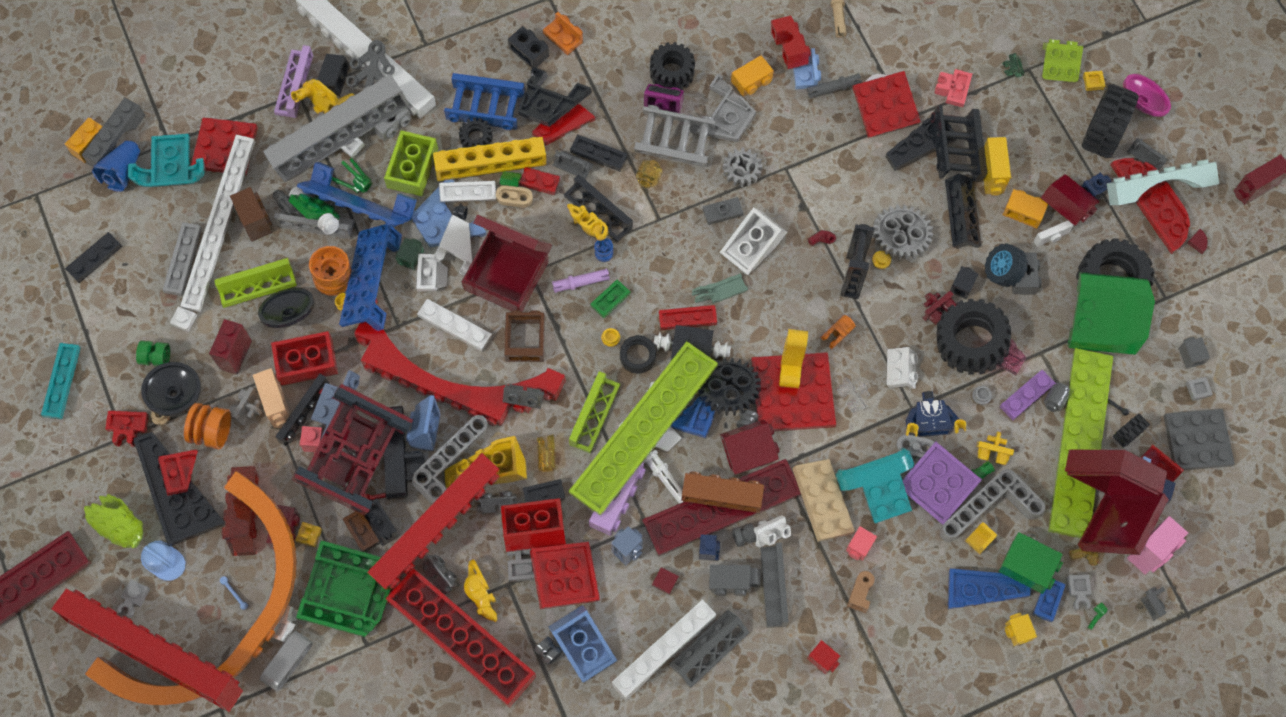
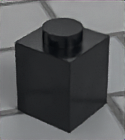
[950,266,979,300]

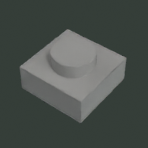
[1186,377,1213,401]

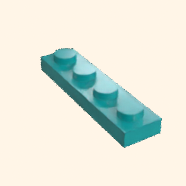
[41,343,81,420]

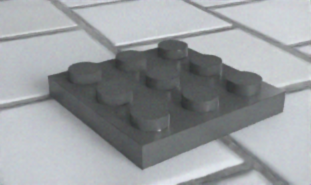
[1163,409,1235,471]

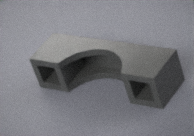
[82,97,145,167]

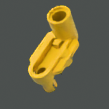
[291,79,354,114]

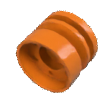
[309,246,351,296]
[184,403,232,450]

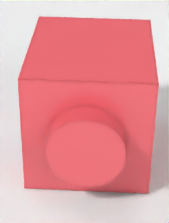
[300,426,324,452]
[846,526,877,561]

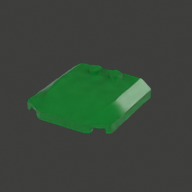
[1067,273,1155,355]
[296,540,391,638]

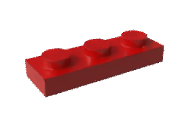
[658,305,717,331]

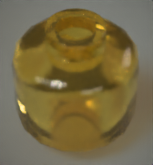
[636,160,662,188]

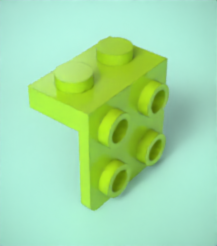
[1042,39,1083,82]

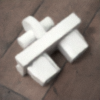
[754,515,791,548]

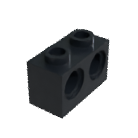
[508,26,549,68]

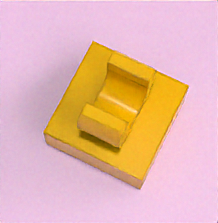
[295,522,322,548]

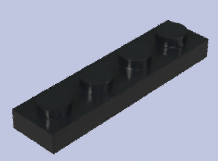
[275,374,329,446]

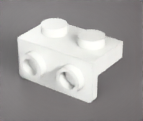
[887,347,918,389]

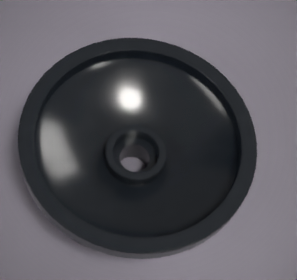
[258,288,315,328]
[141,362,201,416]

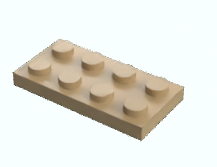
[792,459,855,542]

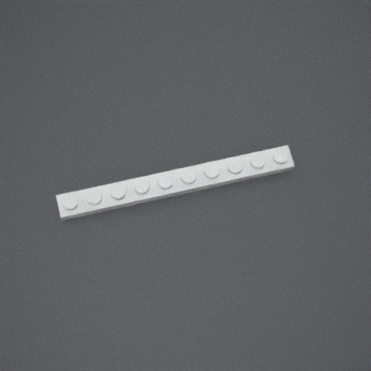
[180,135,255,312]

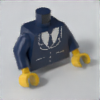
[905,391,966,437]

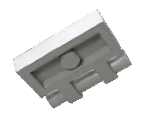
[507,549,535,582]

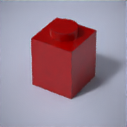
[807,640,840,675]

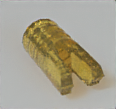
[537,434,556,472]

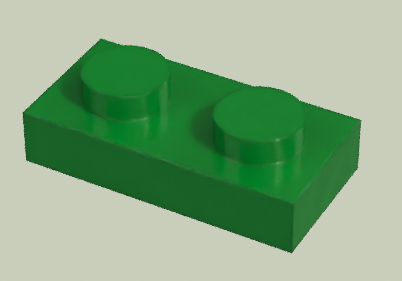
[590,279,630,319]

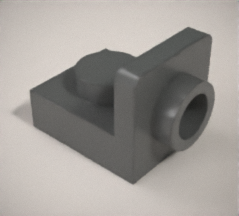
[1141,587,1166,621]

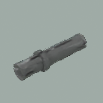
[807,73,862,98]

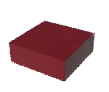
[652,567,679,595]

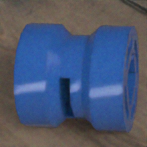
[595,238,613,262]

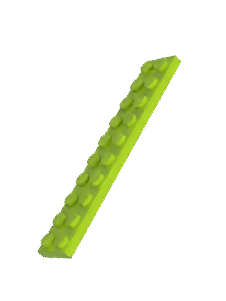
[569,342,718,516]
[1048,348,1113,539]

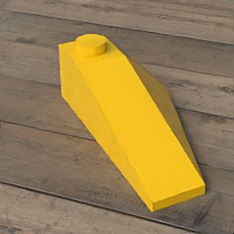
[445,436,527,488]

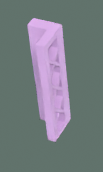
[274,45,313,118]

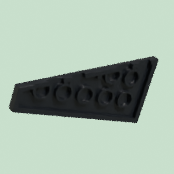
[133,432,227,547]

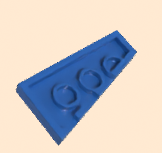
[948,568,1030,609]

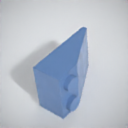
[406,395,441,451]
[548,605,617,683]

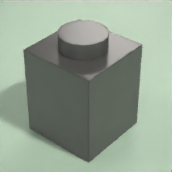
[1178,337,1210,369]

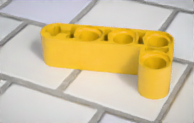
[779,329,808,389]

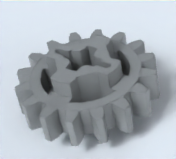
[722,147,763,187]

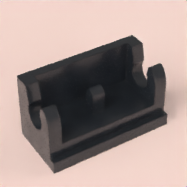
[317,53,350,96]
[364,498,399,547]

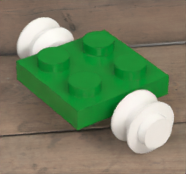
[289,187,340,234]

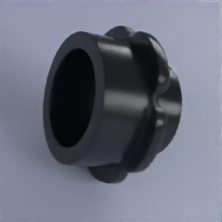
[453,203,468,221]

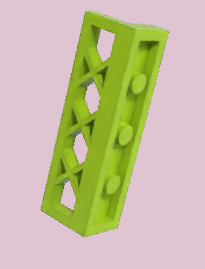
[214,258,297,308]
[569,371,620,454]

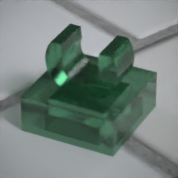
[1002,53,1024,78]

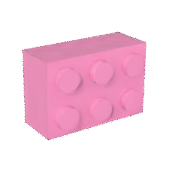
[1127,516,1188,574]

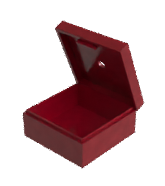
[461,215,552,312]
[1065,449,1169,555]

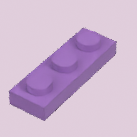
[1000,370,1055,420]

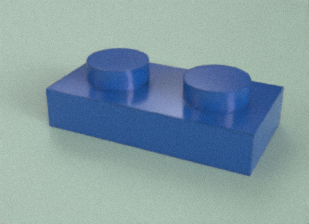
[1032,580,1066,623]

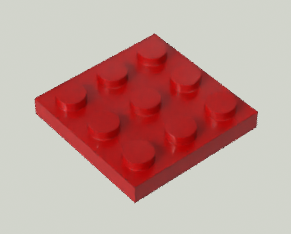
[852,71,921,138]
[191,117,258,176]
[530,542,600,610]

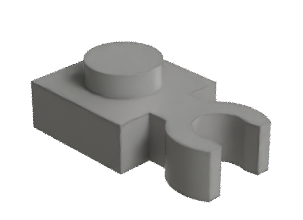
[1067,575,1091,611]
[117,580,150,618]

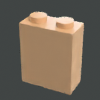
[253,368,291,429]

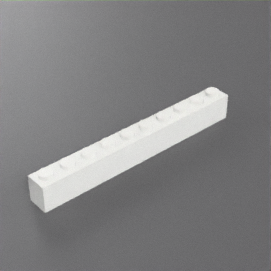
[296,0,436,119]

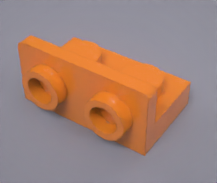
[543,12,583,55]

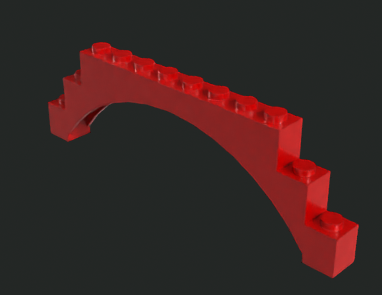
[354,298,566,426]

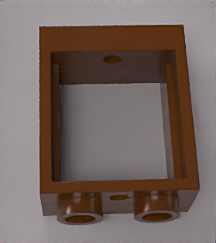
[504,310,545,362]

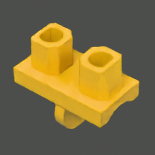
[976,431,1014,465]

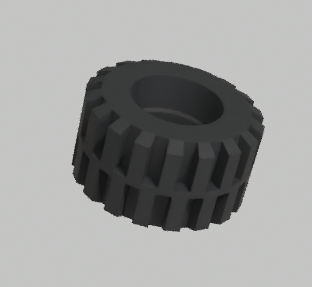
[650,42,695,90]

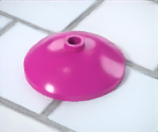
[1123,74,1171,117]

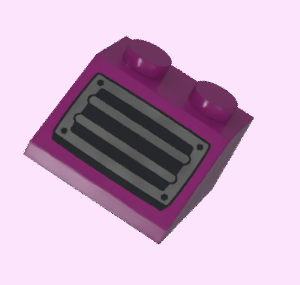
[644,84,684,114]

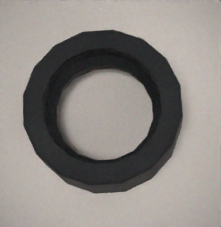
[620,335,656,374]

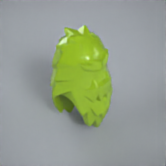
[84,494,143,548]

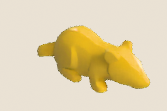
[567,204,608,241]
[464,559,497,622]

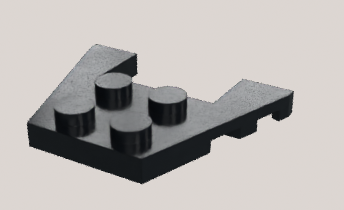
[518,67,592,127]

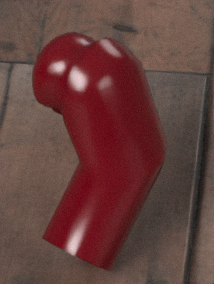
[807,230,836,246]

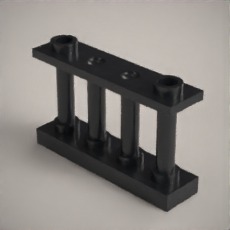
[930,105,988,182]
[840,224,875,299]

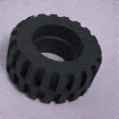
[1081,84,1139,158]
[1076,238,1155,287]
[936,299,1011,375]

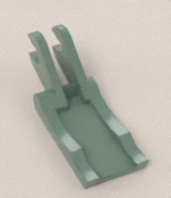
[691,273,748,304]

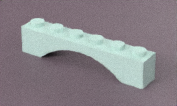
[1107,159,1219,205]

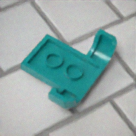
[128,134,204,187]
[835,447,915,523]

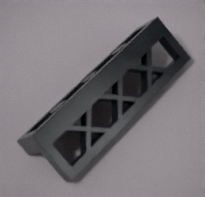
[945,173,981,249]
[564,174,633,243]

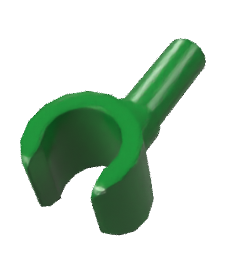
[1087,602,1108,630]

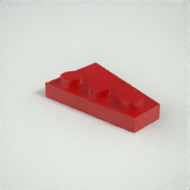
[532,104,596,146]

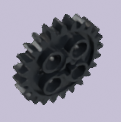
[698,358,761,416]

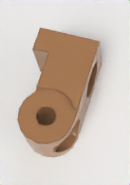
[847,571,875,613]

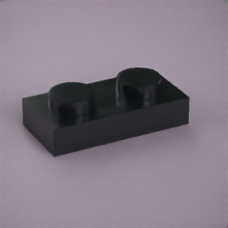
[523,479,565,503]

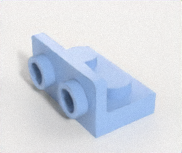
[793,48,821,89]

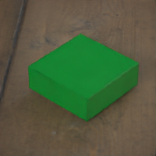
[500,171,522,187]

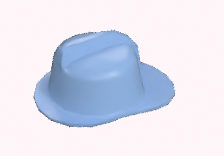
[141,541,186,581]

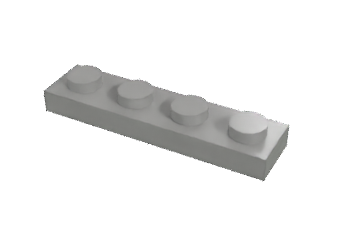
[163,222,202,296]

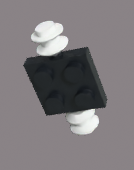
[654,325,731,361]

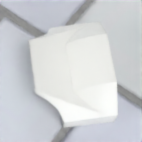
[416,254,448,292]

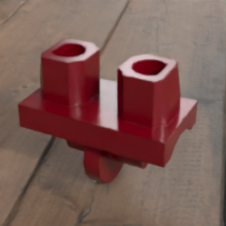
[922,291,957,325]

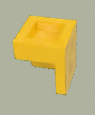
[965,522,997,554]

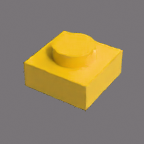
[1083,71,1105,91]

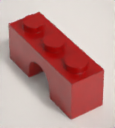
[771,15,811,69]

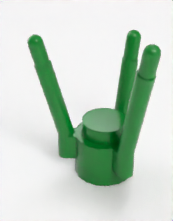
[332,158,372,194]

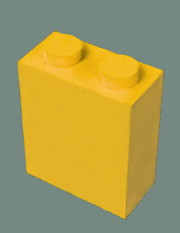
[983,137,1011,196]

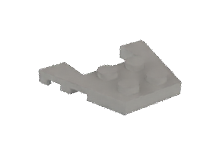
[682,74,756,142]

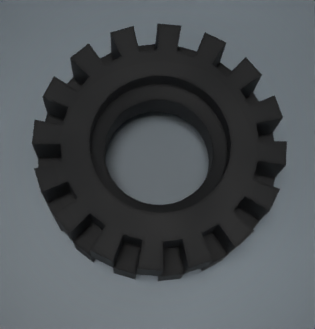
[459,117,493,148]
[1113,413,1150,448]

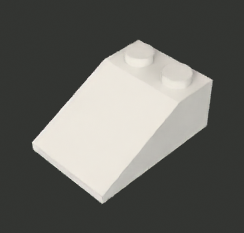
[720,208,787,275]

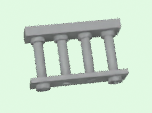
[634,105,716,167]

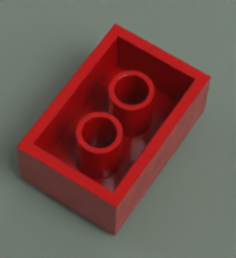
[271,331,338,386]
[501,498,566,552]

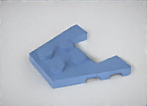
[412,179,487,248]

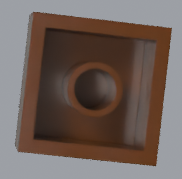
[230,187,273,242]

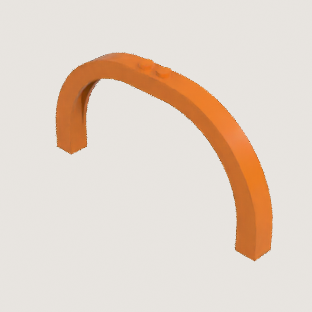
[85,471,297,705]

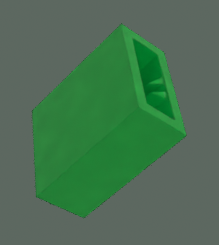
[998,532,1063,594]

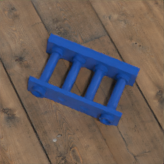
[444,73,525,130]

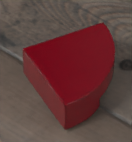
[1187,229,1208,254]

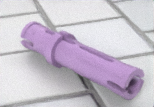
[552,268,610,293]

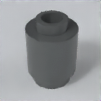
[1044,382,1070,412]

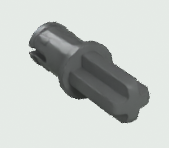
[272,189,296,214]

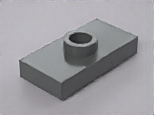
[703,197,744,225]

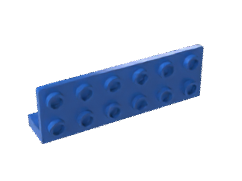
[297,162,417,227]
[339,224,402,331]

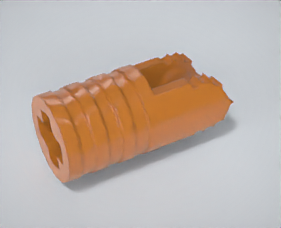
[820,315,856,349]

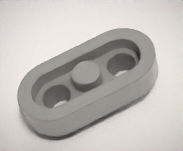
[896,434,934,457]

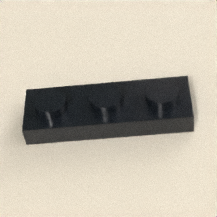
[570,134,628,172]
[65,232,123,283]

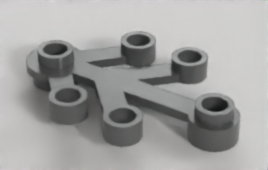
[346,40,395,88]

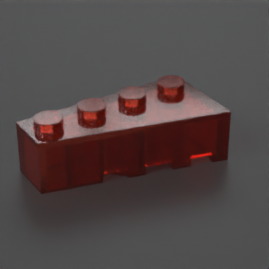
[222,466,259,556]

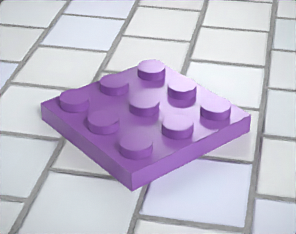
[902,441,982,525]

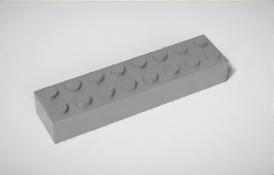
[263,74,410,182]

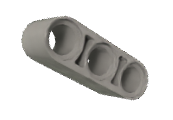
[260,631,313,692]

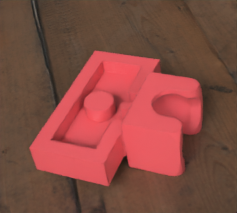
[934,69,972,107]

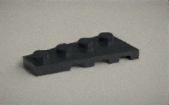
[885,117,957,171]

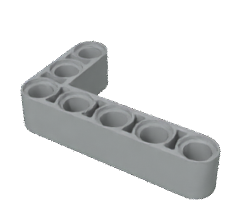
[412,415,487,504]
[940,469,1045,542]

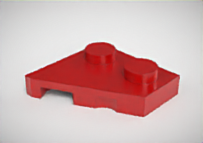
[158,449,198,496]

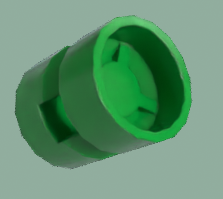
[136,340,171,367]

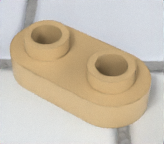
[496,185,533,208]

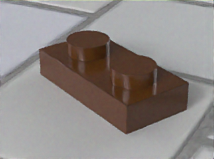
[342,511,380,552]

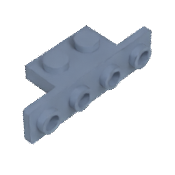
[311,370,360,441]

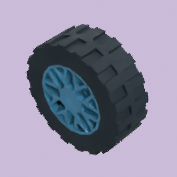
[984,243,1028,287]

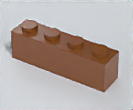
[681,471,764,513]

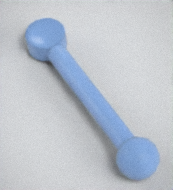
[220,576,248,610]

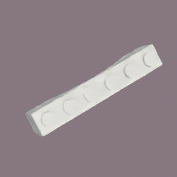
[612,599,716,701]

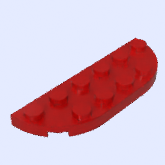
[1110,158,1190,254]

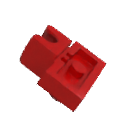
[105,411,149,447]

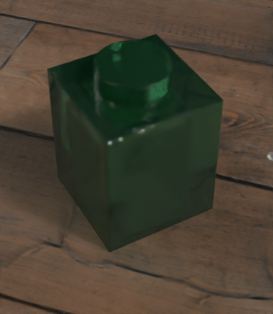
[395,238,424,271]

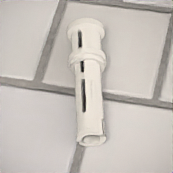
[644,450,684,504]

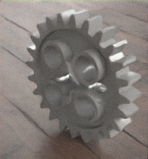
[872,204,933,261]

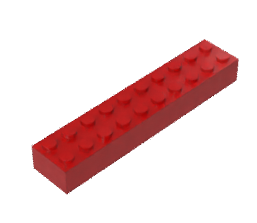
[51,588,243,712]

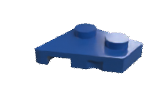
[671,396,717,439]

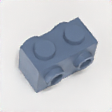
[611,526,643,566]

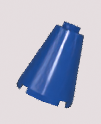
[92,141,140,192]

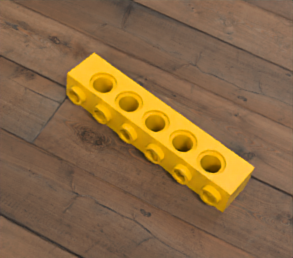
[433,137,546,181]

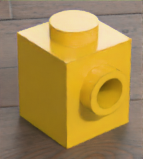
[1005,613,1037,646]

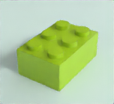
[384,130,438,197]

